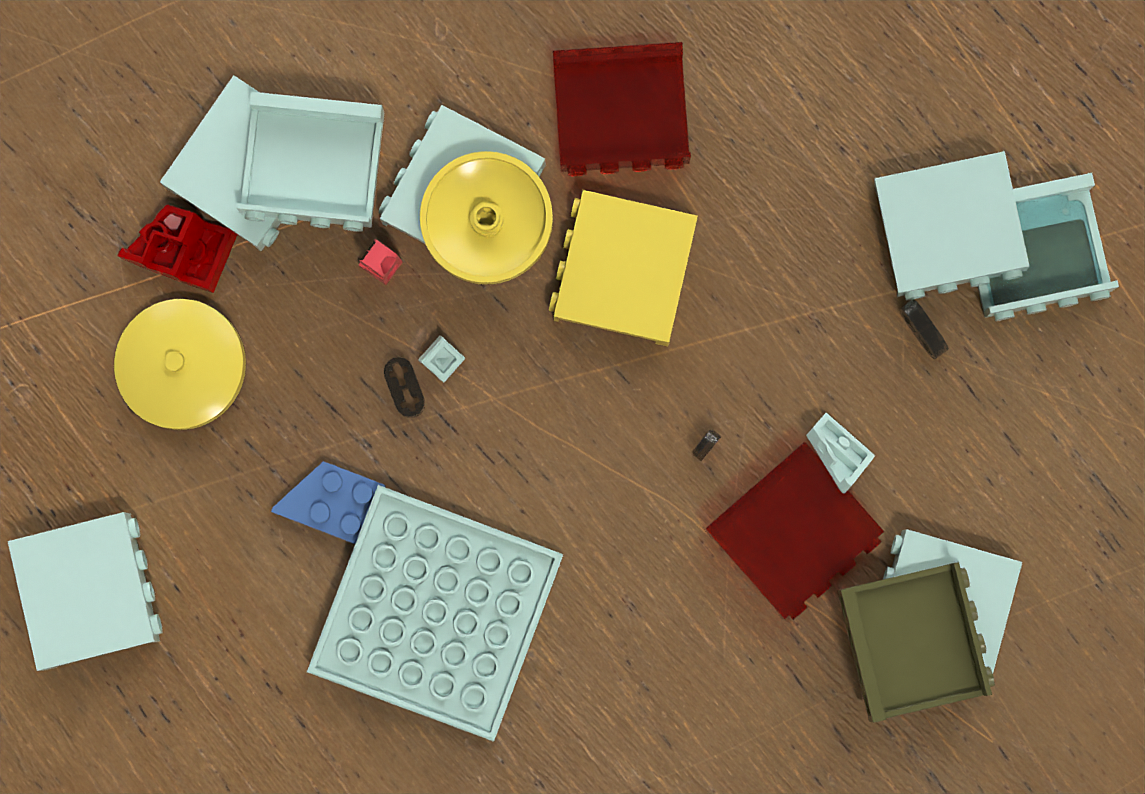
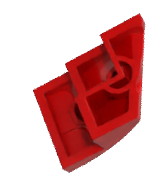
[117,205,238,293]

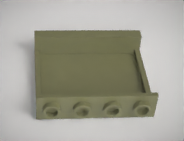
[837,562,995,723]

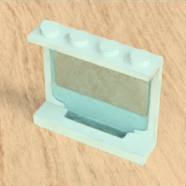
[978,173,1119,321]

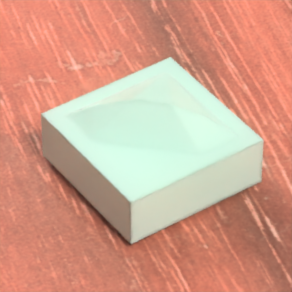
[418,336,465,382]

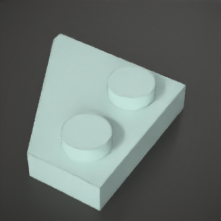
[806,413,875,493]

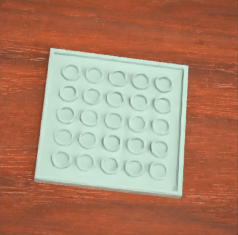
[307,485,563,741]

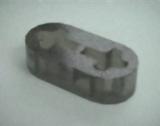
[899,299,949,359]
[384,357,426,418]

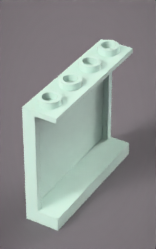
[160,75,281,251]
[237,92,384,232]
[379,105,546,244]
[874,151,1029,300]
[8,512,163,671]
[883,529,1022,673]

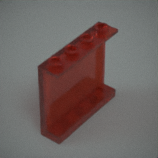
[553,42,691,176]
[704,442,884,620]

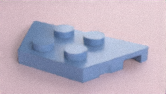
[271,461,386,544]

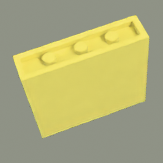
[549,190,698,347]

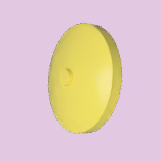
[420,151,553,284]
[114,299,246,430]

